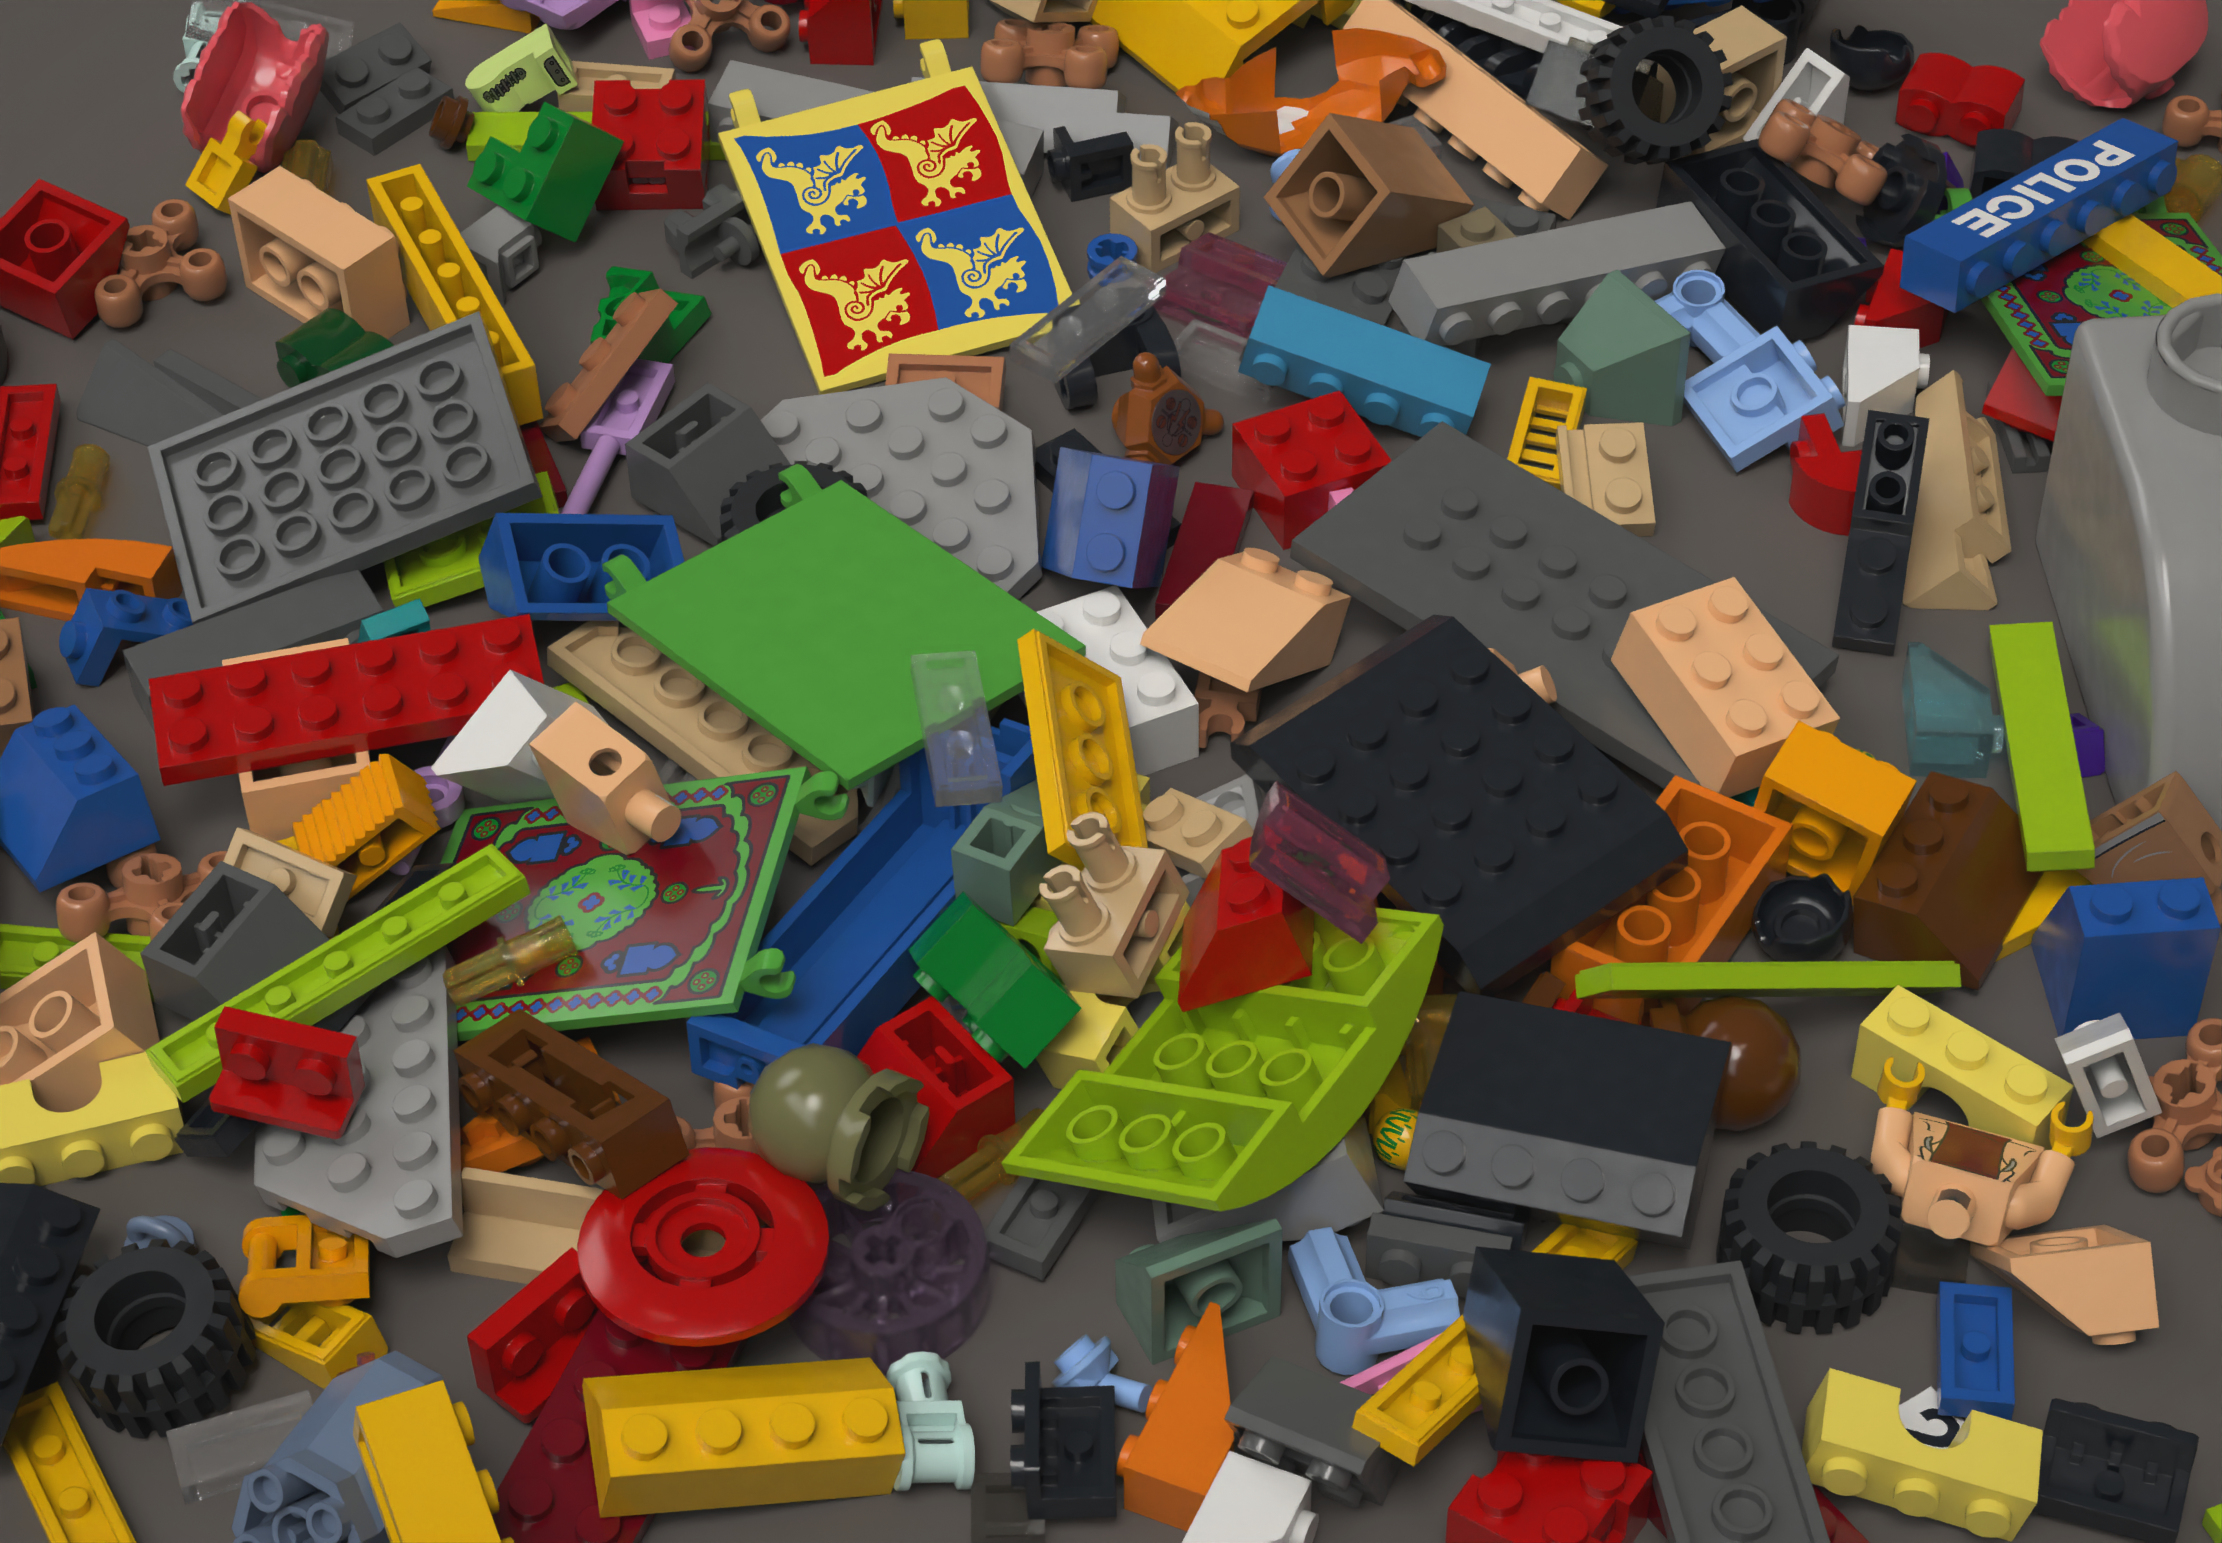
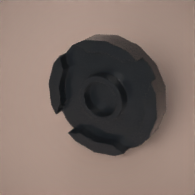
[1856,133,1957,249]

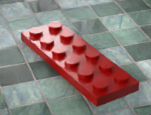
[148,614,544,786]

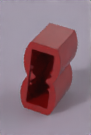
[1895,53,2025,148]

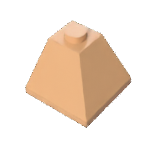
[1969,1225,2159,1345]

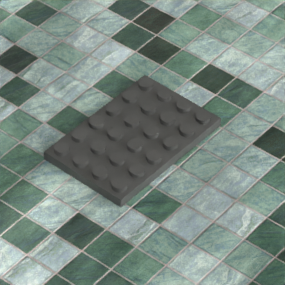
[148,311,543,624]

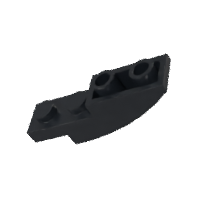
[1832,410,1930,656]

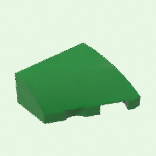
[590,266,712,363]

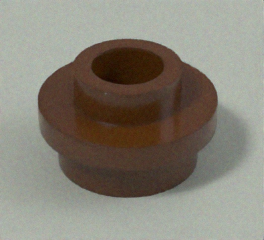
[429,96,474,150]

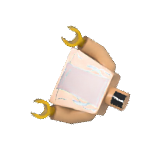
[1871,1057,2094,1246]

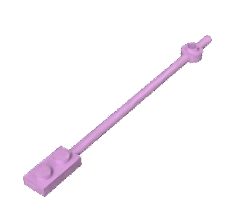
[389,359,675,875]

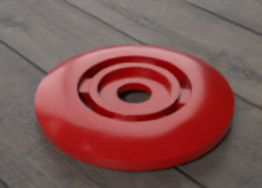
[577,1147,830,1347]

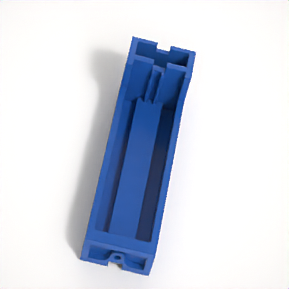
[686,714,1037,1090]

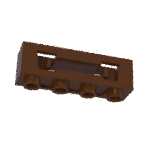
[453,1008,689,1200]

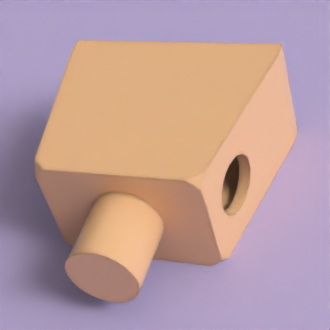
[529,702,681,855]

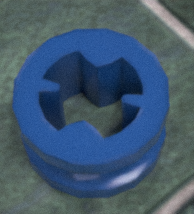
[1087,233,1138,288]

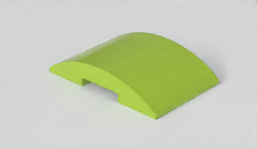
[1001,903,1444,1212]

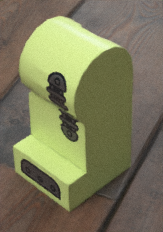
[465,23,578,112]

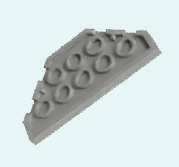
[760,377,1042,600]
[254,945,463,1258]

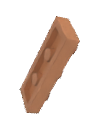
[539,288,678,442]

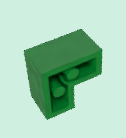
[467,101,624,243]
[908,891,1081,1069]

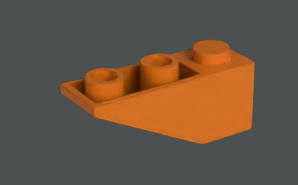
[1116,1302,1234,1532]

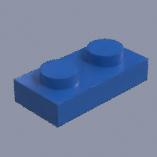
[1936,1281,2015,1421]

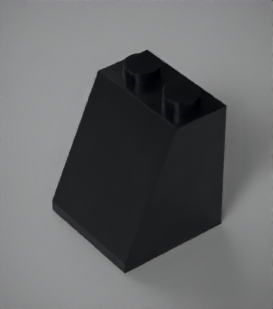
[1463,1246,1665,1463]

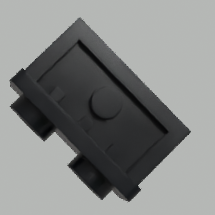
[1010,1361,1117,1520]
[2032,1398,2199,1543]

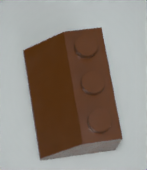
[1853,771,2044,991]

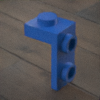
[59,588,194,687]

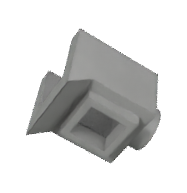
[460,205,542,308]

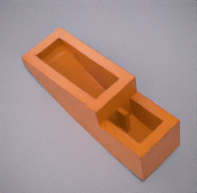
[0,538,183,621]

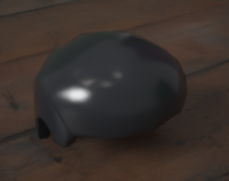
[1830,25,1914,91]
[1752,873,1854,962]

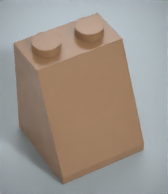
[1263,113,1474,277]

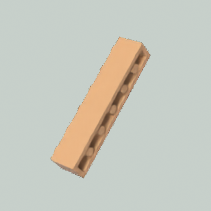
[1342,0,1609,220]

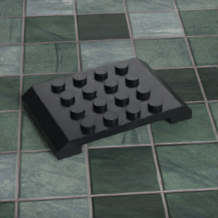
[1230,614,1688,997]

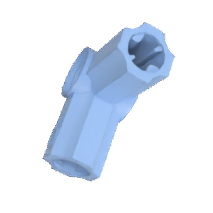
[1655,270,1760,363]
[1288,1227,1460,1375]

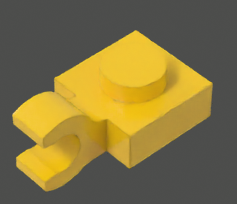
[185,110,268,215]

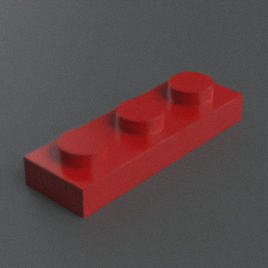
[0,384,61,520]

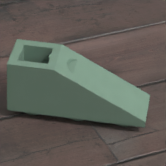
[951,780,1063,927]

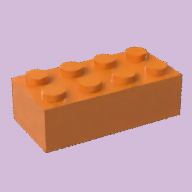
[1550,775,1793,1025]

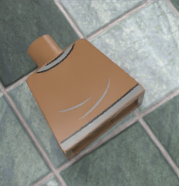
[2076,771,2222,924]

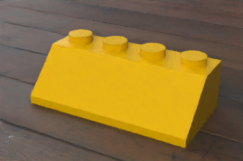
[582,1357,906,1518]

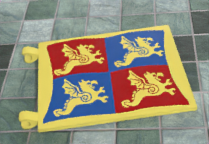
[718,39,1076,395]

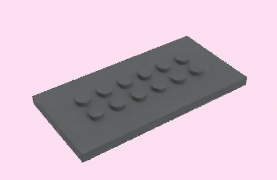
[1290,421,1839,789]

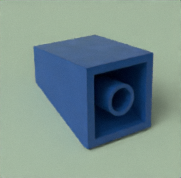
[1042,447,1180,588]
[2031,877,2221,1039]

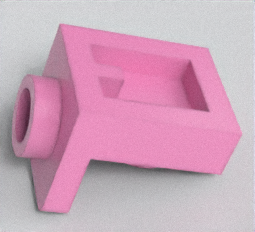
[629,0,695,60]

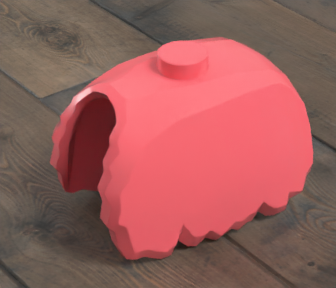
[2039,0,2208,108]
[180,1,329,173]

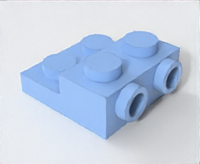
[1683,326,1846,473]

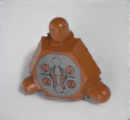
[1112,352,1224,465]

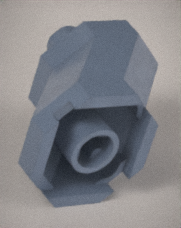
[232,1350,450,1543]

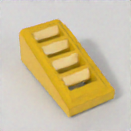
[1507,377,1587,491]
[248,1302,388,1389]

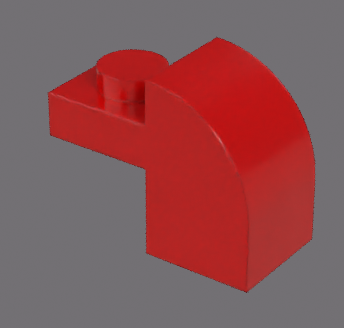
[1789,413,1862,536]

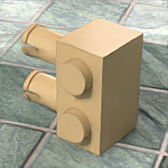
[1110,122,1240,275]
[1039,812,1190,999]

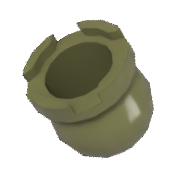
[747,1043,929,1212]

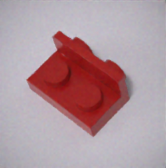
[209,1006,365,1139]
[467,1247,599,1423]

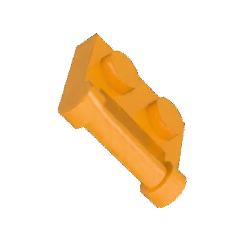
[238,1215,370,1318]

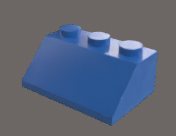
[478,513,685,621]
[0,704,161,893]

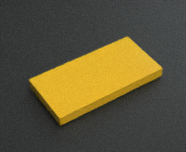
[1017,629,1148,871]

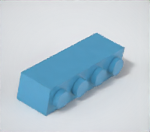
[1238,285,1491,437]

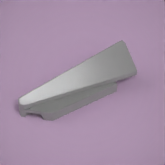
[911,77,1179,169]

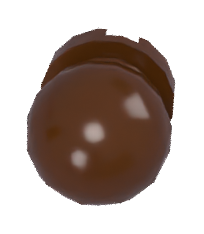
[1638,995,1802,1132]

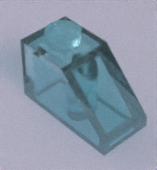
[1901,642,2004,778]

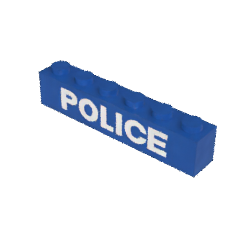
[1900,118,2178,313]

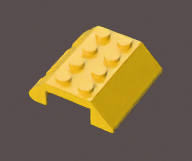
[1090,0,1355,93]

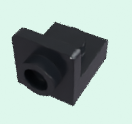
[1047,126,1134,202]

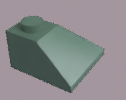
[1553,269,1691,426]
[1115,1218,1283,1365]

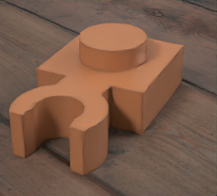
[1194,672,1263,748]

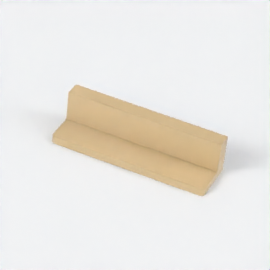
[447,1167,725,1284]

